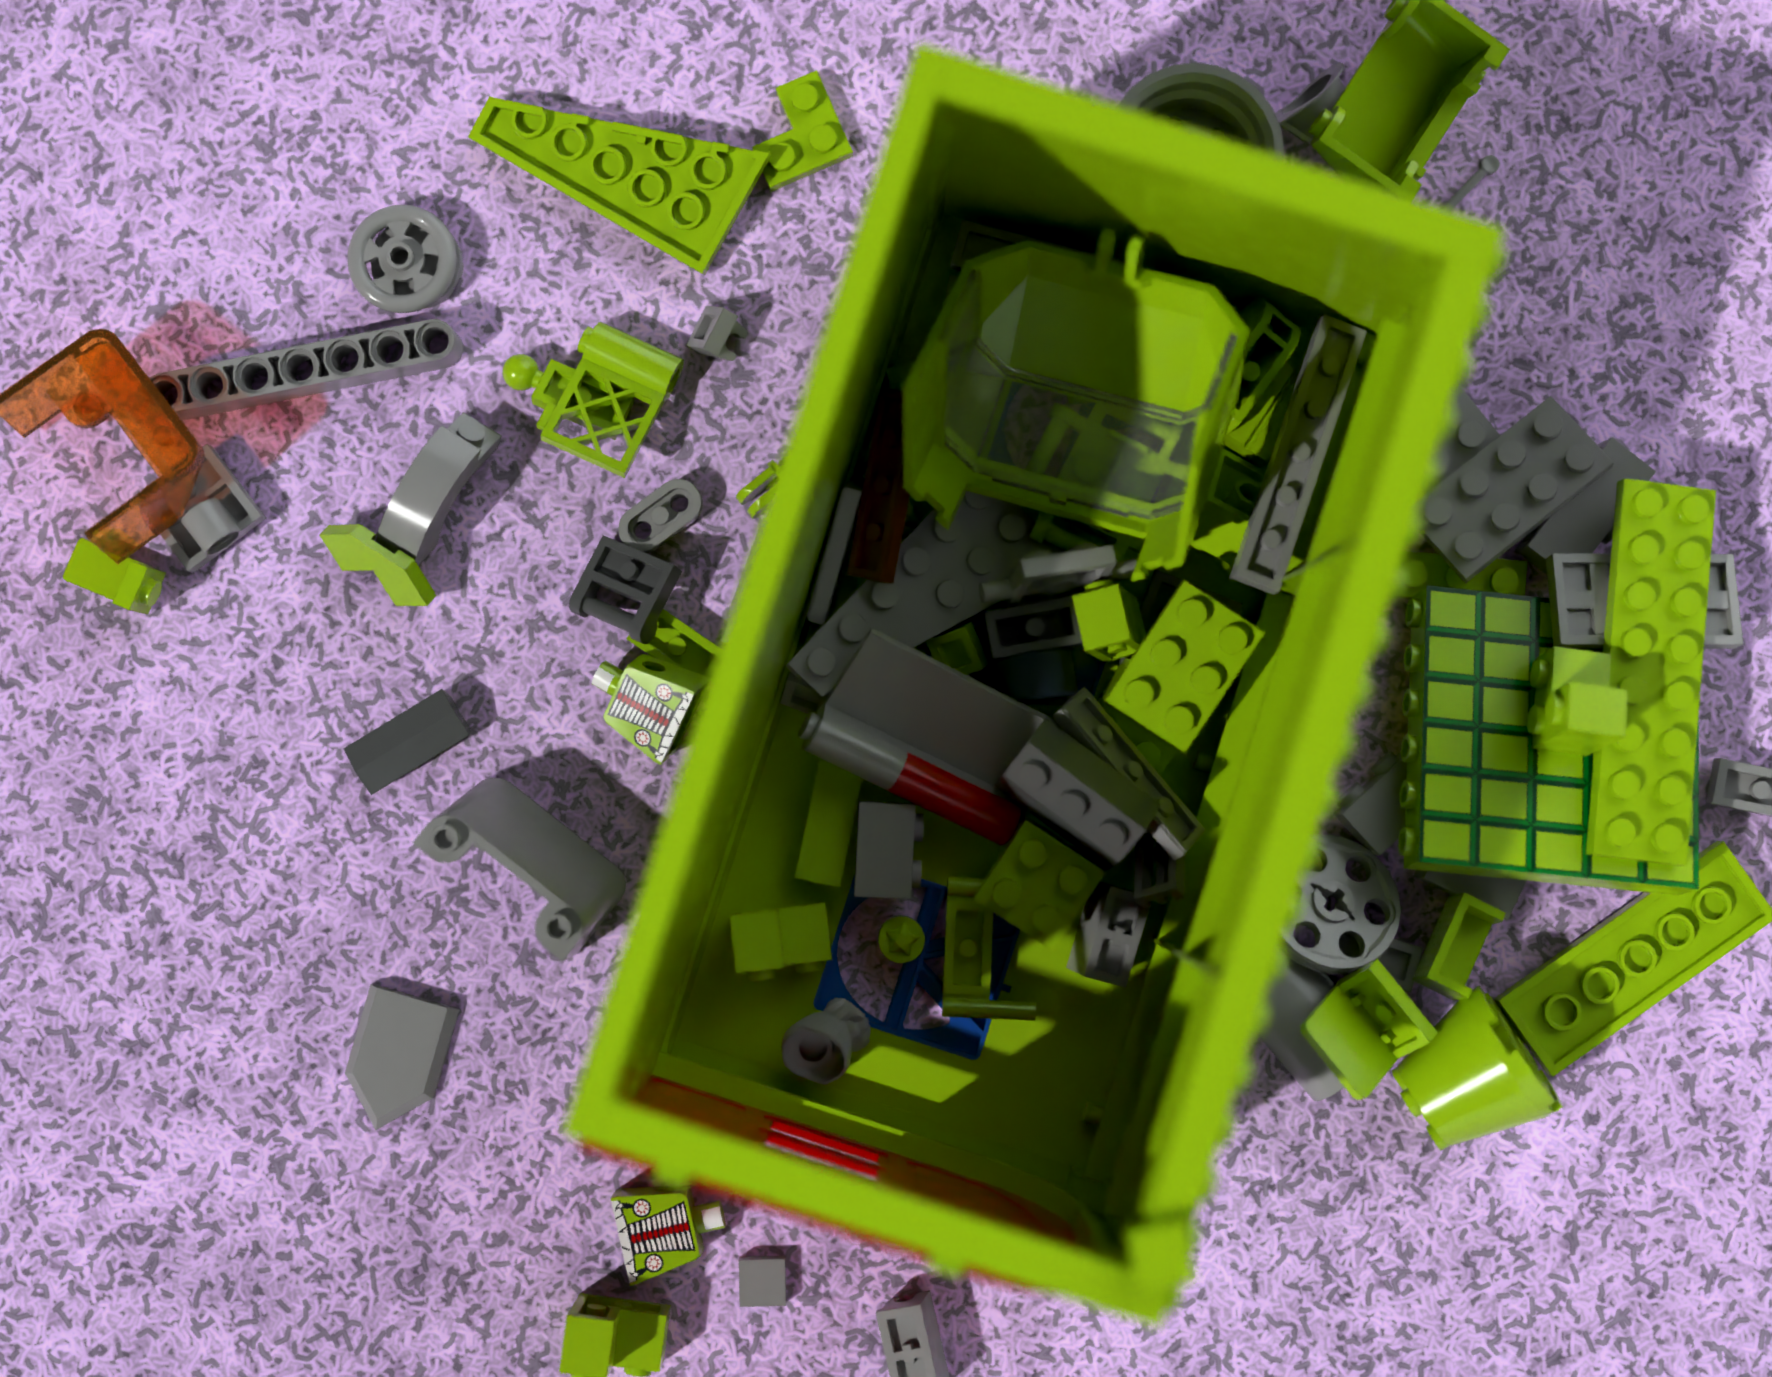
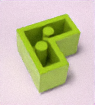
[1527,646,1627,756]
[729,902,832,981]
[559,1293,671,1377]

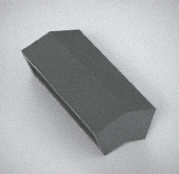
[343,689,470,795]

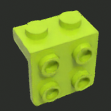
[1300,959,1438,1101]

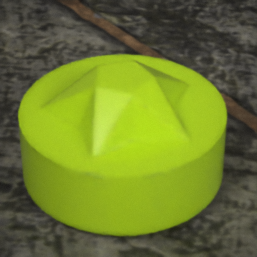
[878,915,925,963]

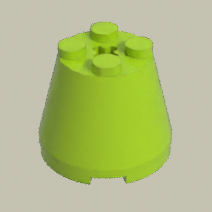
[1391,985,1563,1151]

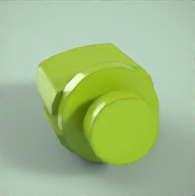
[735,460,779,519]

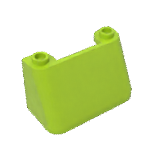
[1308,0,1510,199]

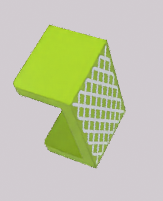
[1412,892,1506,1001]

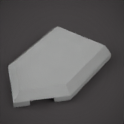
[345,984,460,1130]

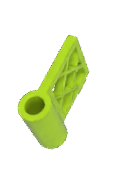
[536,322,684,478]

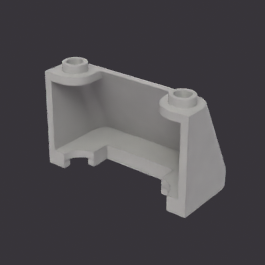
[413,778,626,962]

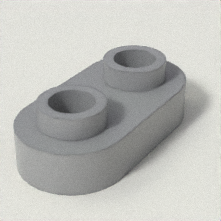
[618,479,703,553]

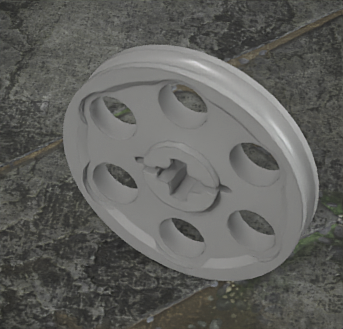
[1280,835,1401,974]

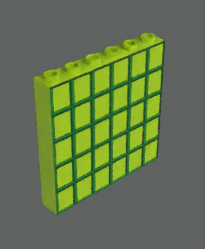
[1398,585,1699,895]

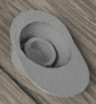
[1275,62,1345,142]

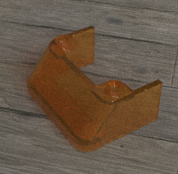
[0,329,205,564]

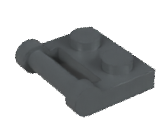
[569,535,682,644]

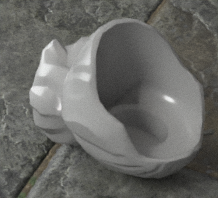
[781,998,871,1085]

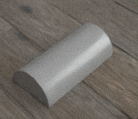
[1260,938,1344,1101]

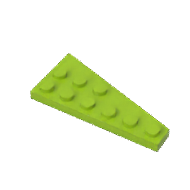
[468,97,772,275]

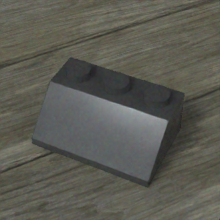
[995,718,1161,870]

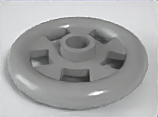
[347,205,457,313]

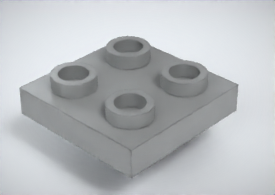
[134,444,266,573]

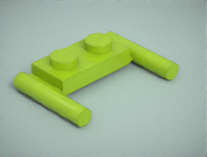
[942,877,1036,1021]

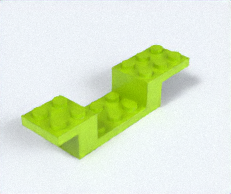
[973,580,1265,951]

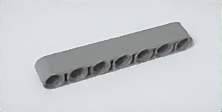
[142,319,463,421]

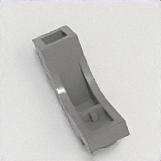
[375,412,502,566]

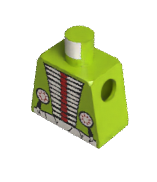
[591,654,710,765]
[610,1185,726,1286]

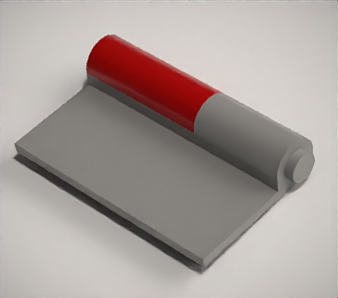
[798,628,1063,846]

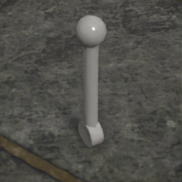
[1442,155,1499,211]

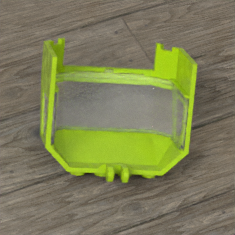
[903,228,1250,582]

